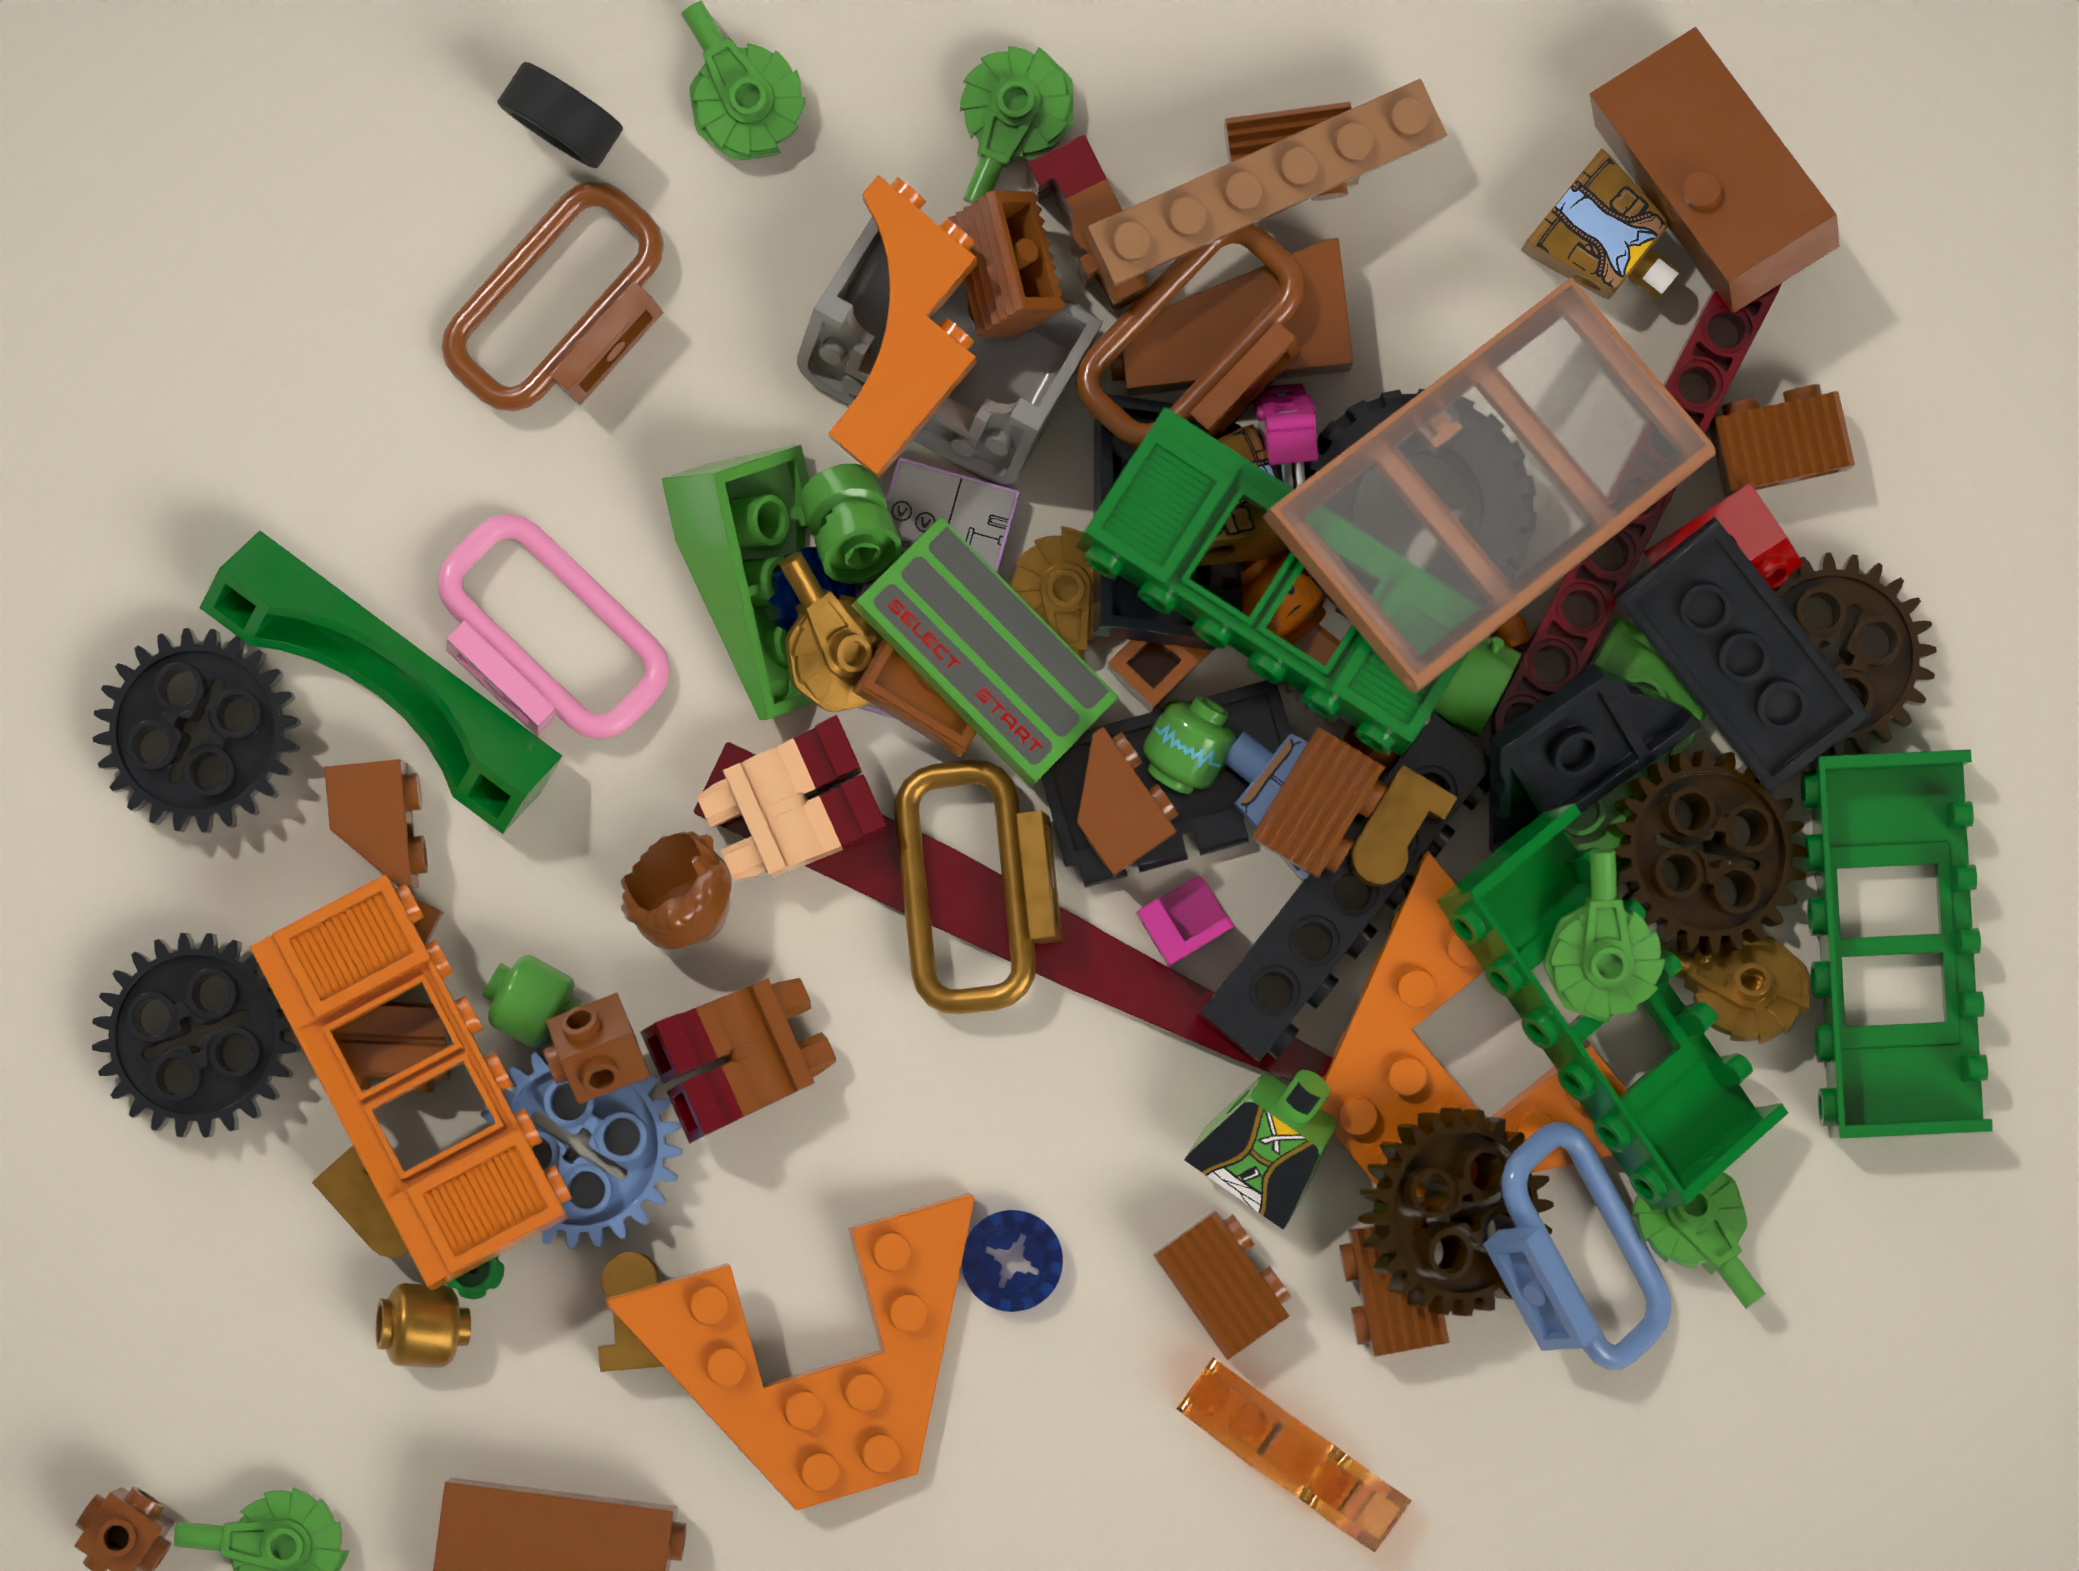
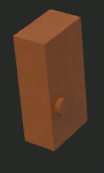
[1589,27,1840,313]

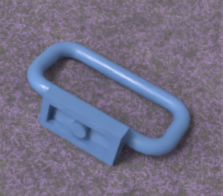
[1483,1122,1671,1370]

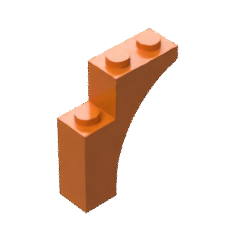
[828,175,977,479]

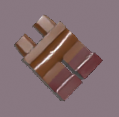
[1026,134,1148,312]
[640,978,836,1144]

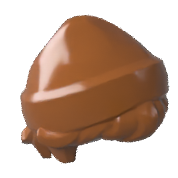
[621,831,732,949]

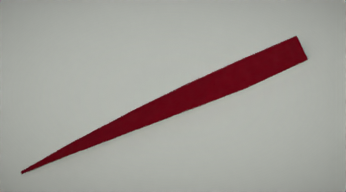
[694,742,1333,1081]

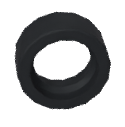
[497,62,623,169]

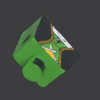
[1184,1070,1337,1230]

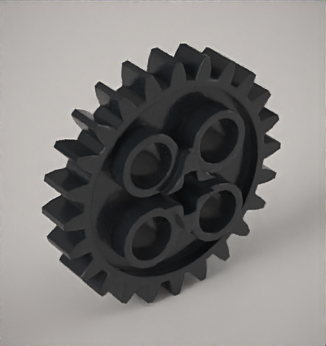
[92,628,301,833]
[92,933,300,1138]

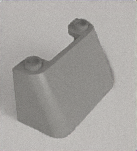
[797,217,1103,485]

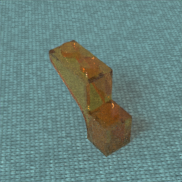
[1176,1357,1412,1552]

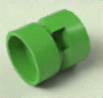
[800,463,902,584]

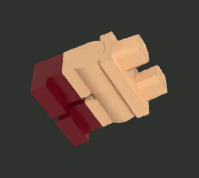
[696,715,889,882]

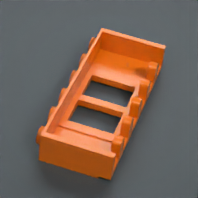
[249,874,573,1291]

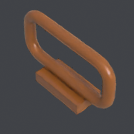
[441,181,664,412]
[1076,224,1305,447]

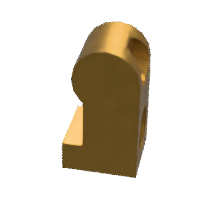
[1349,765,1458,887]
[311,1145,409,1258]
[598,1251,663,1372]

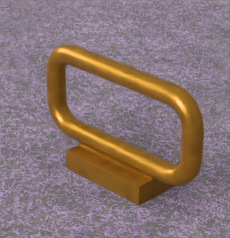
[894,759,1063,1014]

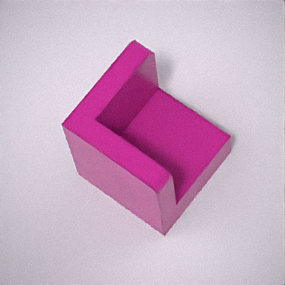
[1136,876,1235,967]

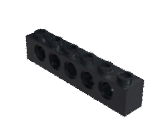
[1197,714,1490,1063]

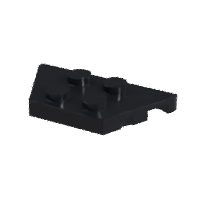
[1489,664,1702,853]

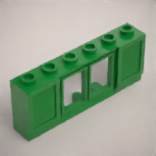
[1075,407,1480,756]
[1800,749,1993,1139]
[1436,803,1788,1210]

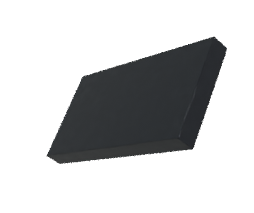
[1613,516,1871,793]

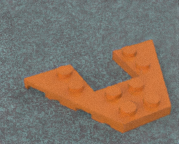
[1320,849,1628,1199]
[604,1193,974,1511]

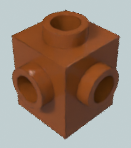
[543,992,650,1105]
[74,1486,175,1571]

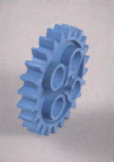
[480,1052,683,1249]

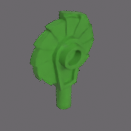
[681,1,806,161]
[960,46,1073,204]
[1543,849,1665,1023]
[1632,1172,1766,1309]
[174,1487,350,1571]

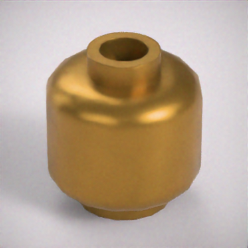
[375,1283,471,1368]

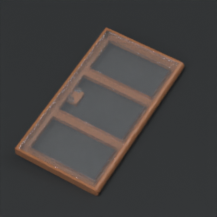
[1263,277,1716,693]

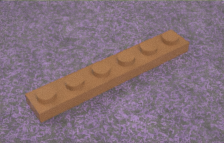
[1082,78,1447,289]

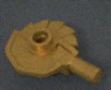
[1010,526,1097,662]
[779,552,882,712]
[1660,936,1810,1044]

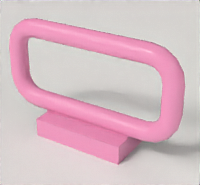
[437,514,670,739]

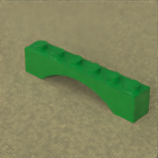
[199,530,563,834]

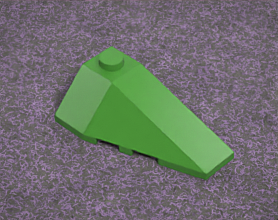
[661,444,814,720]

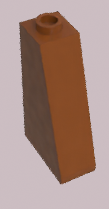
[1110,238,1353,396]
[433,1478,687,1571]

